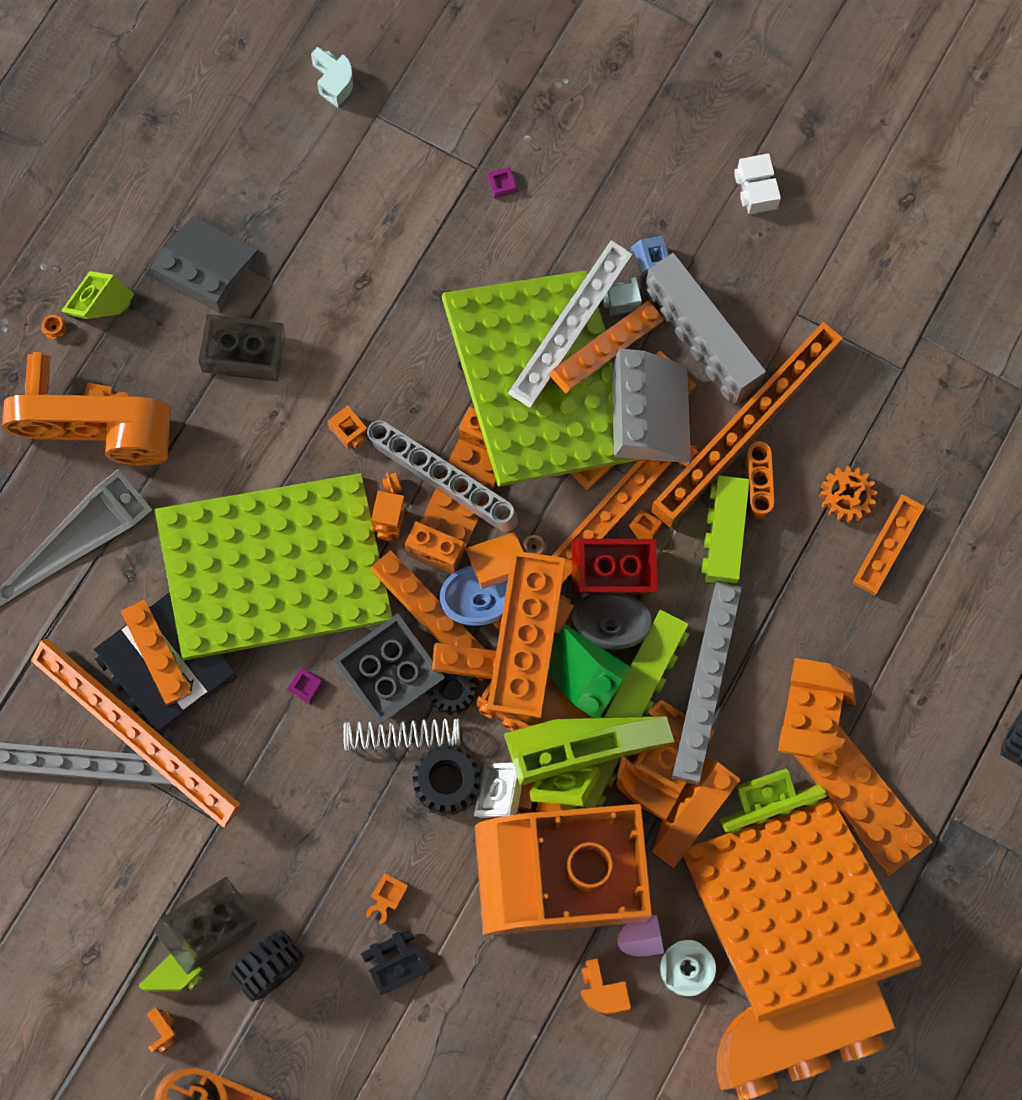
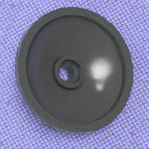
[571,594,651,650]

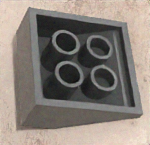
[150,216,258,313]
[333,614,445,725]

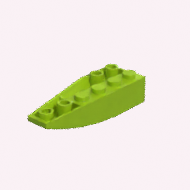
[504,716,675,786]

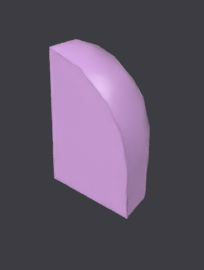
[618,915,664,957]

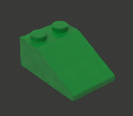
[548,624,632,718]

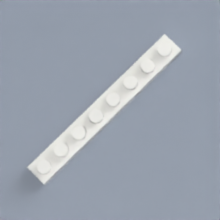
[508,240,632,408]

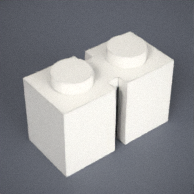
[735,154,781,214]

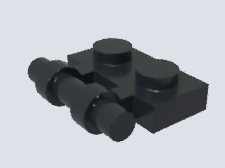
[361,929,430,996]

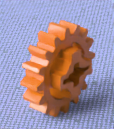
[819,466,877,523]

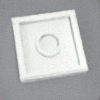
[474,763,522,818]

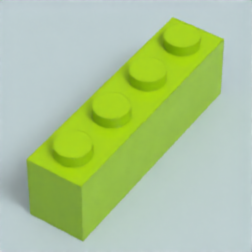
[701,475,749,586]

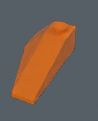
[652,756,741,869]

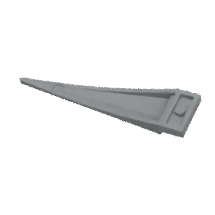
[0,469,152,606]

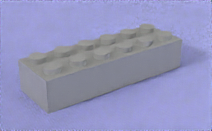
[645,253,766,405]

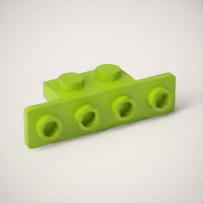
[719,769,827,832]

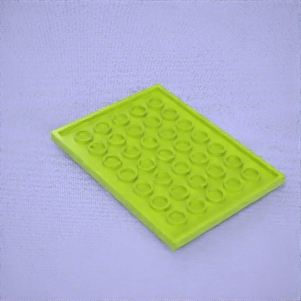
[442,270,643,487]
[155,473,392,661]

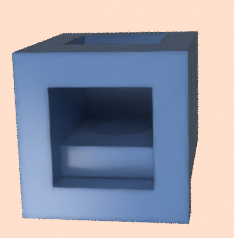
[630,235,668,274]

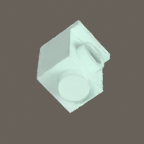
[602,277,642,316]

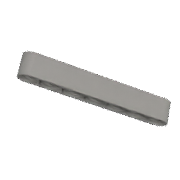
[367,421,518,532]

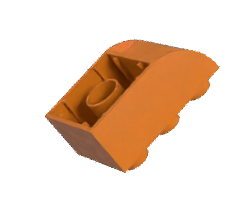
[474,804,652,936]
[716,981,895,1100]

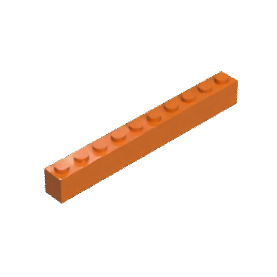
[651,322,843,528]

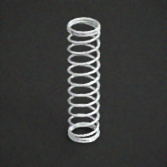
[344,718,460,751]

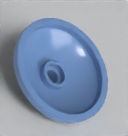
[440,565,508,626]

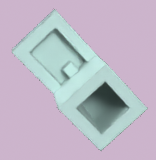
[311,47,353,107]

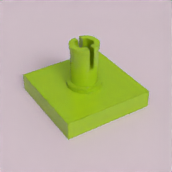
[530,766,600,810]

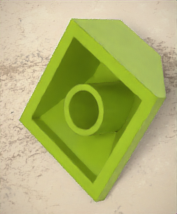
[61,271,134,319]

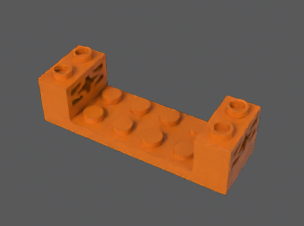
[405,407,497,575]

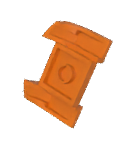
[778,658,856,766]
[617,700,715,821]

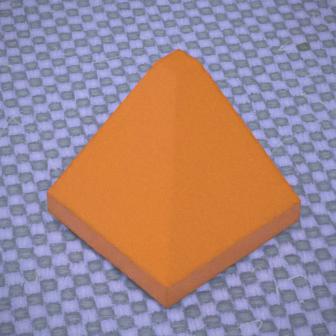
[629,510,663,539]

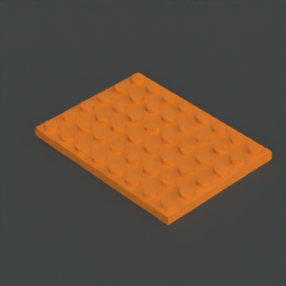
[682,798,921,1023]

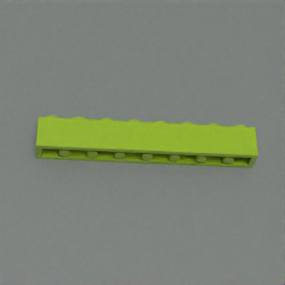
[577,610,690,809]

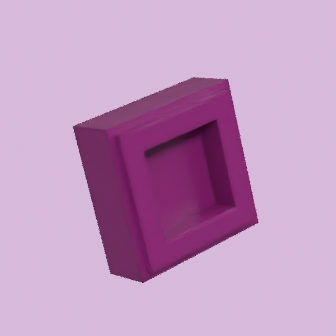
[487,167,518,199]
[287,667,324,705]

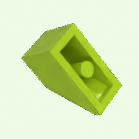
[138,946,205,992]

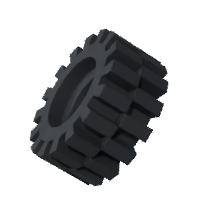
[428,672,476,715]

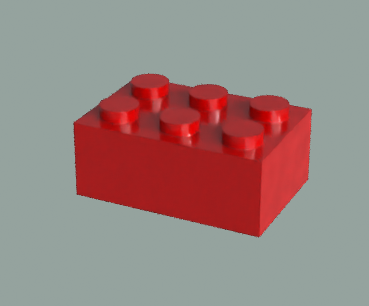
[572,539,657,594]

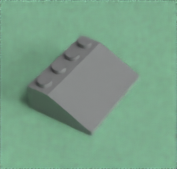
[611,349,691,463]

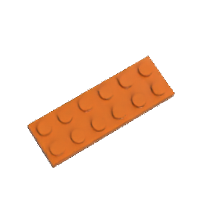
[487,550,566,718]
[794,726,932,876]

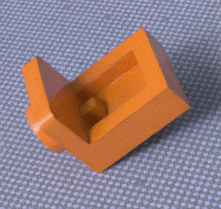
[147,1007,178,1054]

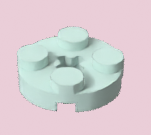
[660,940,716,997]

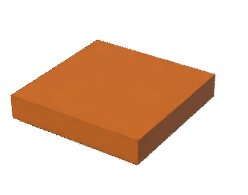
[465,532,524,589]

